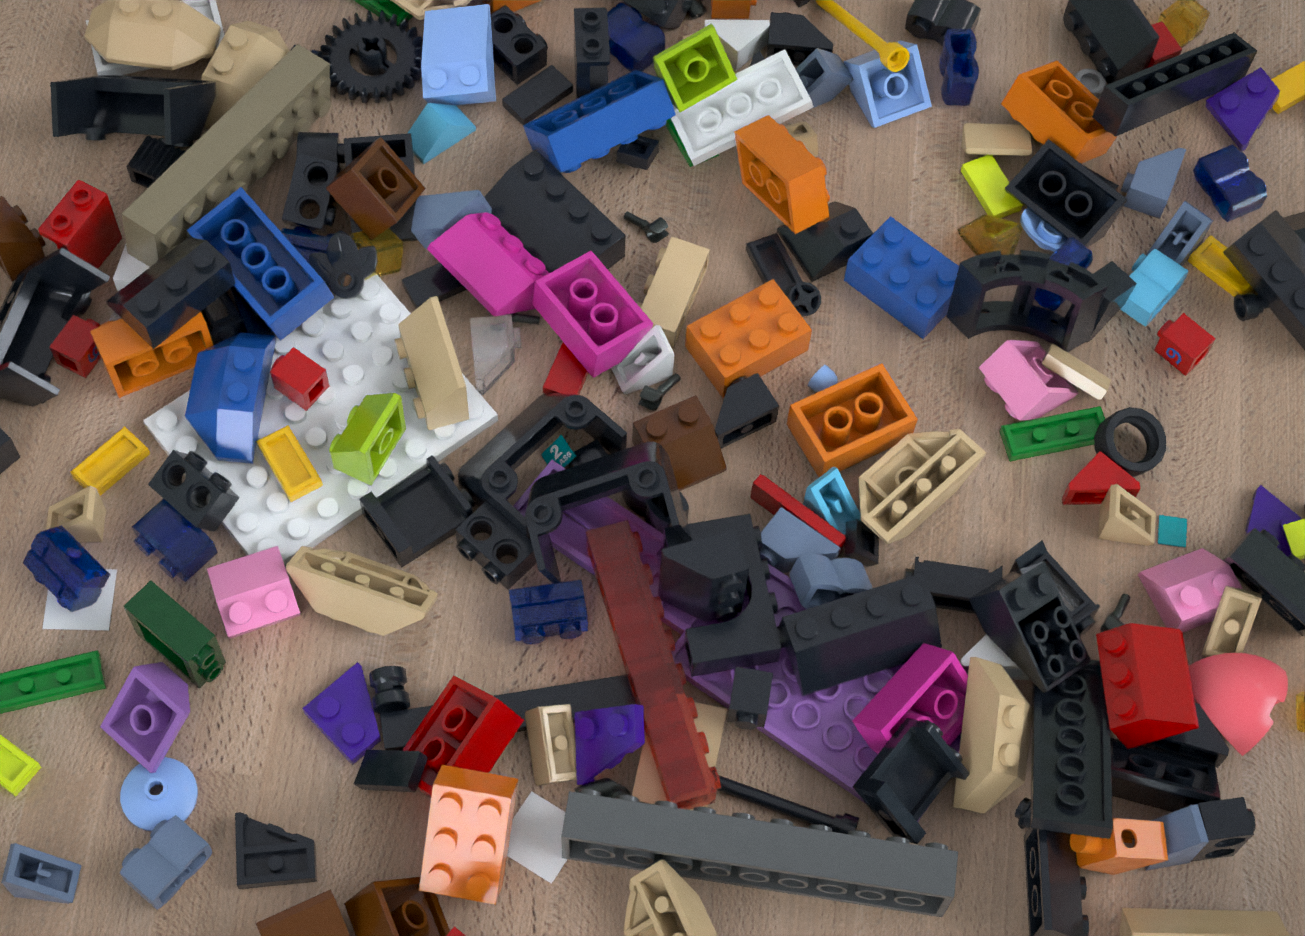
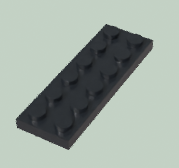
[1030,660,1113,839]

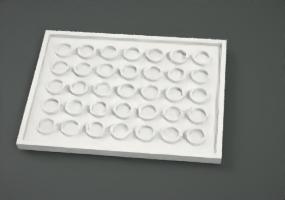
[143,272,498,567]

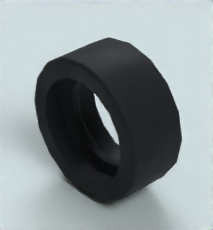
[1094,407,1166,477]

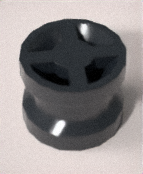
[784,282,821,317]

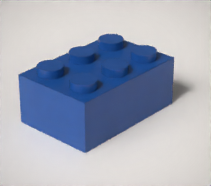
[844,216,959,339]

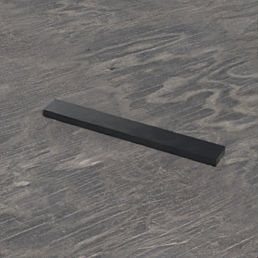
[380,668,681,751]

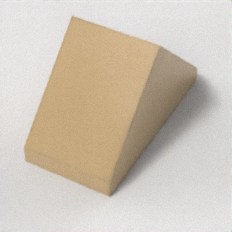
[1098,484,1156,546]
[45,486,106,542]

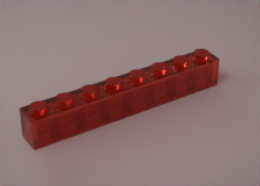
[586,520,721,810]

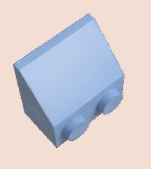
[843,41,932,128]

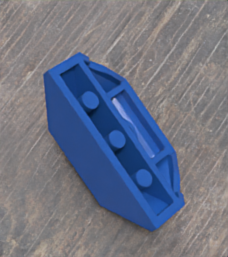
[185,333,276,464]

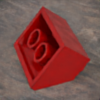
[1096,623,1199,749]
[402,675,524,798]

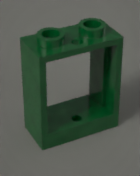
[123,580,226,689]

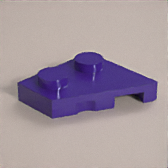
[302,662,381,765]

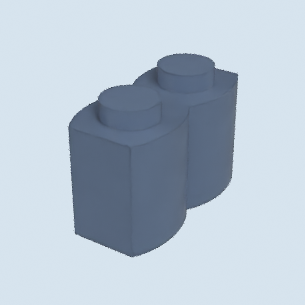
[789,554,873,609]
[119,815,213,910]

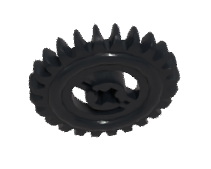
[320,10,423,103]

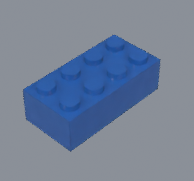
[523,70,676,173]
[187,187,334,341]

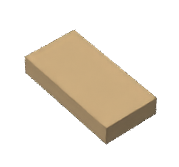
[1042,343,1111,400]

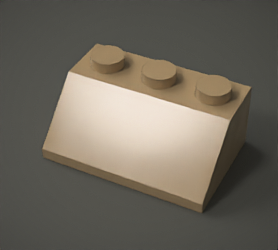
[394,296,469,430]

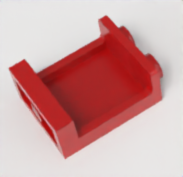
[38,180,122,269]

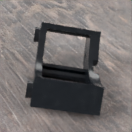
[946,250,1108,352]

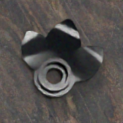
[309,230,378,299]

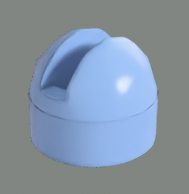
[808,365,838,393]

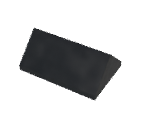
[1005,139,1127,251]
[1111,738,1221,812]

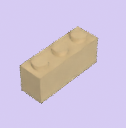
[637,237,710,349]

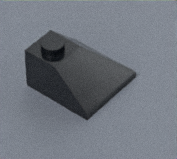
[777,201,873,282]

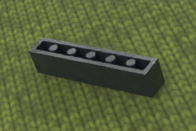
[1092,32,1257,137]

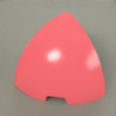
[1188,653,1288,756]

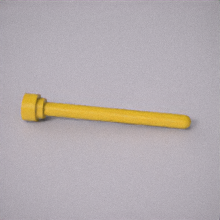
[815,0,910,72]

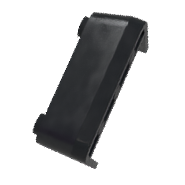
[50,75,216,147]
[0,248,110,407]
[458,393,627,540]
[525,442,693,586]

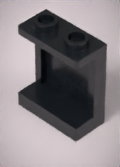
[574,7,610,99]
[359,455,475,567]
[852,718,970,844]

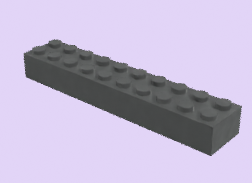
[561,789,958,917]

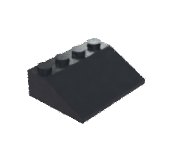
[484,150,626,273]

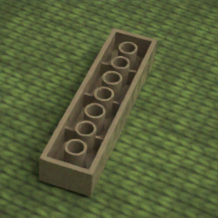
[122,44,331,267]

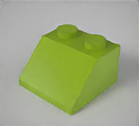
[653,24,738,113]
[329,393,406,486]

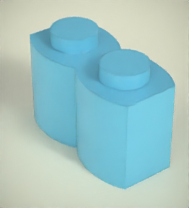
[1120,249,1189,327]

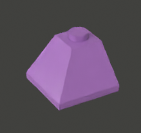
[100,662,190,773]

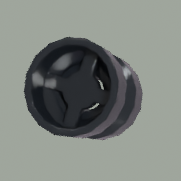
[369,666,410,714]

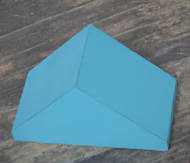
[408,103,476,164]
[803,467,861,535]

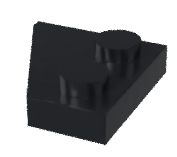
[235,812,317,889]

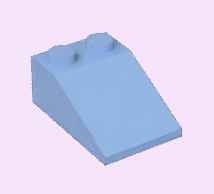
[421,4,496,106]

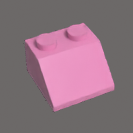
[979,340,1078,420]
[207,546,301,639]
[1138,548,1243,633]

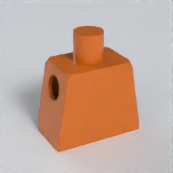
[1070,818,1168,875]

